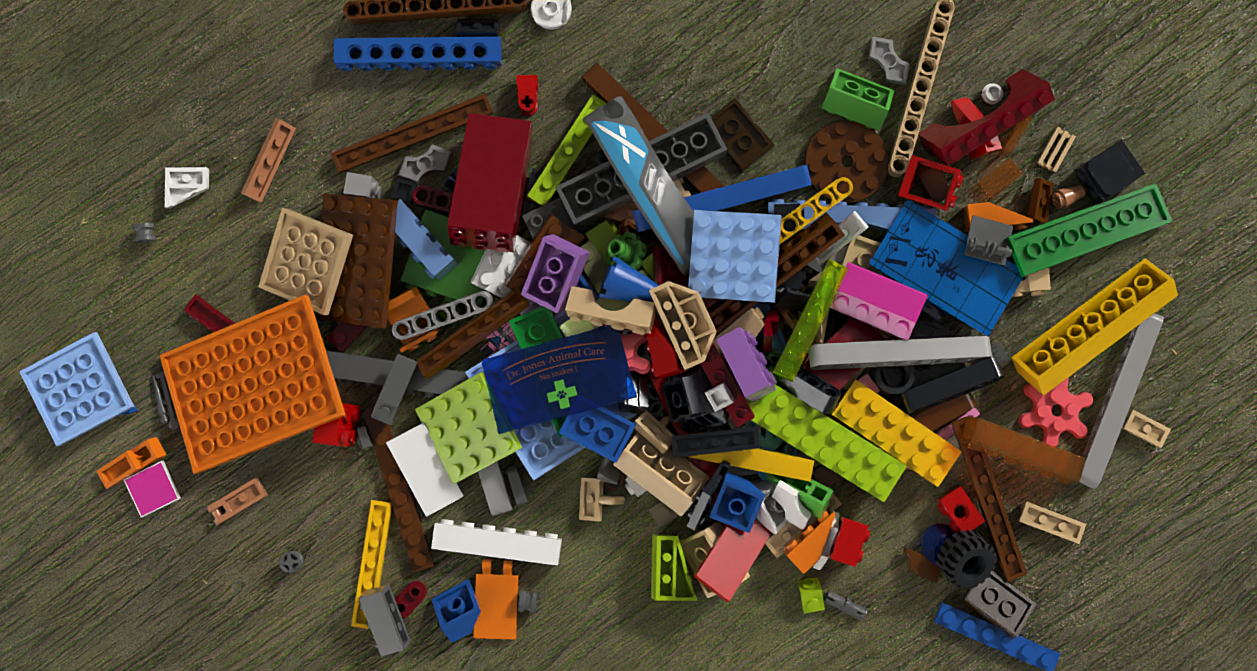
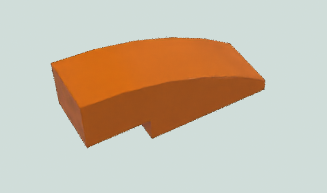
[96,437,166,489]

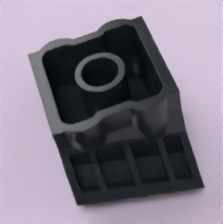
[661,363,730,434]

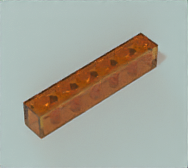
[960,417,1086,485]

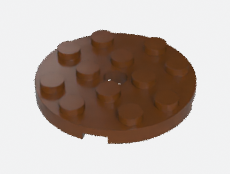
[805,120,889,204]

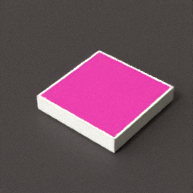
[124,461,181,518]

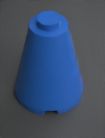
[599,257,658,302]

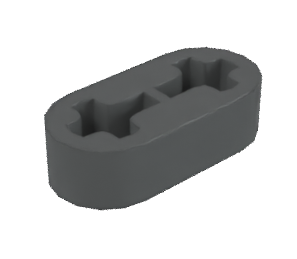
[506,464,528,506]

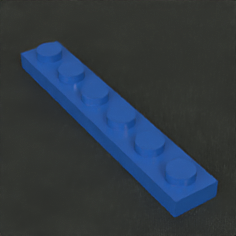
[933,602,1060,671]

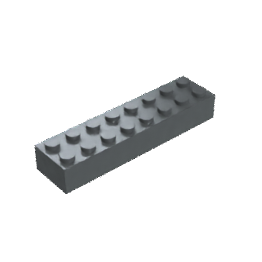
[556,113,727,229]

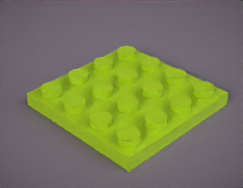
[415,372,522,484]

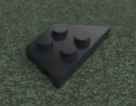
[687,460,731,530]

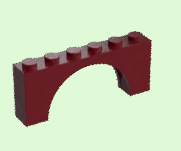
[918,69,1055,166]

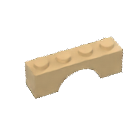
[565,286,657,335]

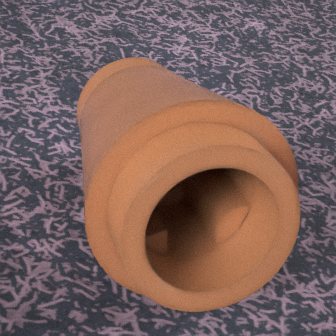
[1051,185,1085,209]

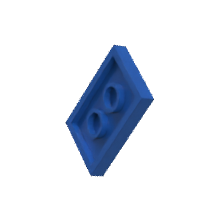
[558,394,636,463]

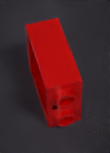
[898,155,964,212]

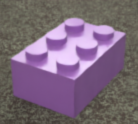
[521,234,590,313]
[716,327,777,402]

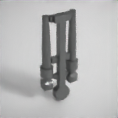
[152,372,180,430]

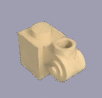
[1011,268,1051,297]

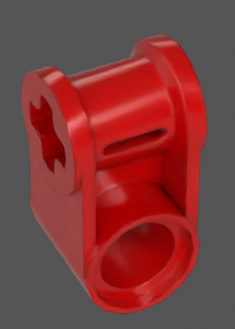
[516,74,538,116]

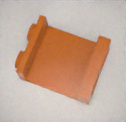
[387,285,441,353]

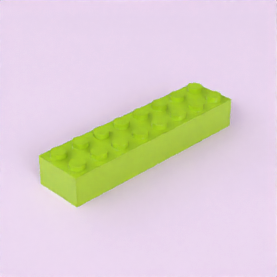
[745,384,907,502]

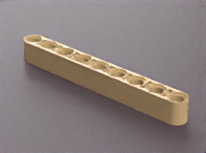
[887,0,955,177]

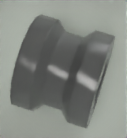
[133,223,156,243]
[279,551,304,573]
[518,590,538,613]

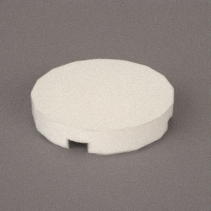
[531,0,572,30]

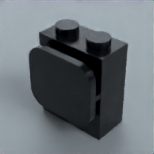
[1075,139,1146,204]

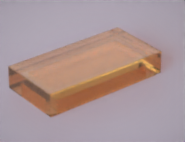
[1000,116,1033,157]
[977,157,1023,200]

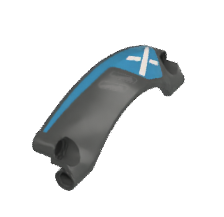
[584,96,694,276]

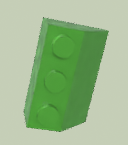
[821,68,894,131]

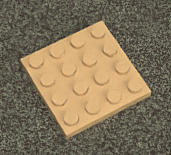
[258,208,353,315]

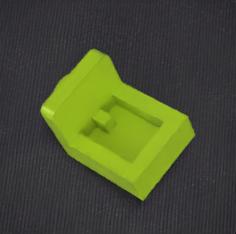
[797,577,825,614]

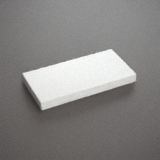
[386,423,464,517]

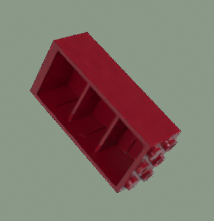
[447,113,532,253]

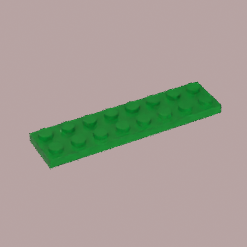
[1005,184,1173,278]

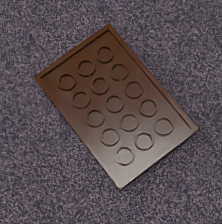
[314,193,398,328]

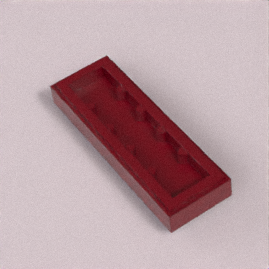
[183,294,235,333]

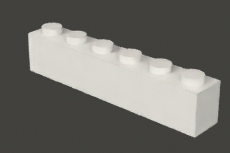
[431,519,562,565]

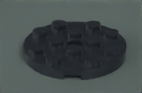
[881,321,966,399]

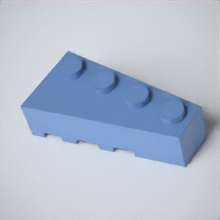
[395,199,458,281]

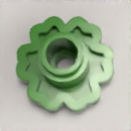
[606,232,647,270]

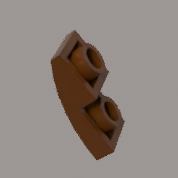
[917,156,950,203]

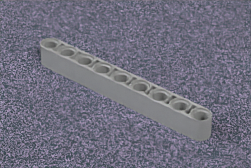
[1074,313,1164,489]
[808,336,992,370]

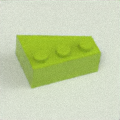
[651,534,698,601]

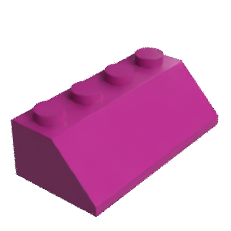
[829,262,928,340]

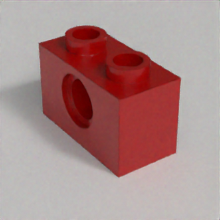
[936,485,985,534]

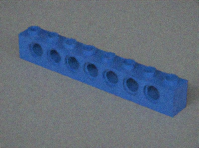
[334,37,502,71]

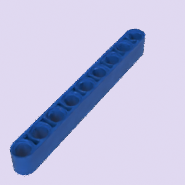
[632,165,812,232]

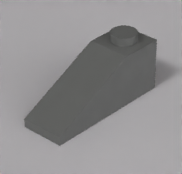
[371,354,417,425]

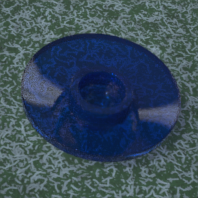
[921,523,954,565]

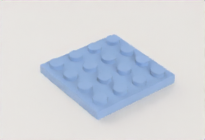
[688,210,782,303]
[19,332,134,446]

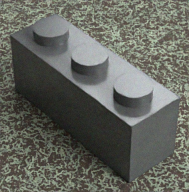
[359,584,411,656]

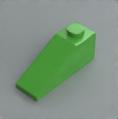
[766,473,834,519]

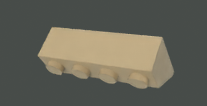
[613,432,710,517]

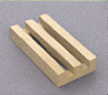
[1036,127,1076,173]

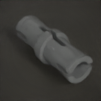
[824,590,868,621]

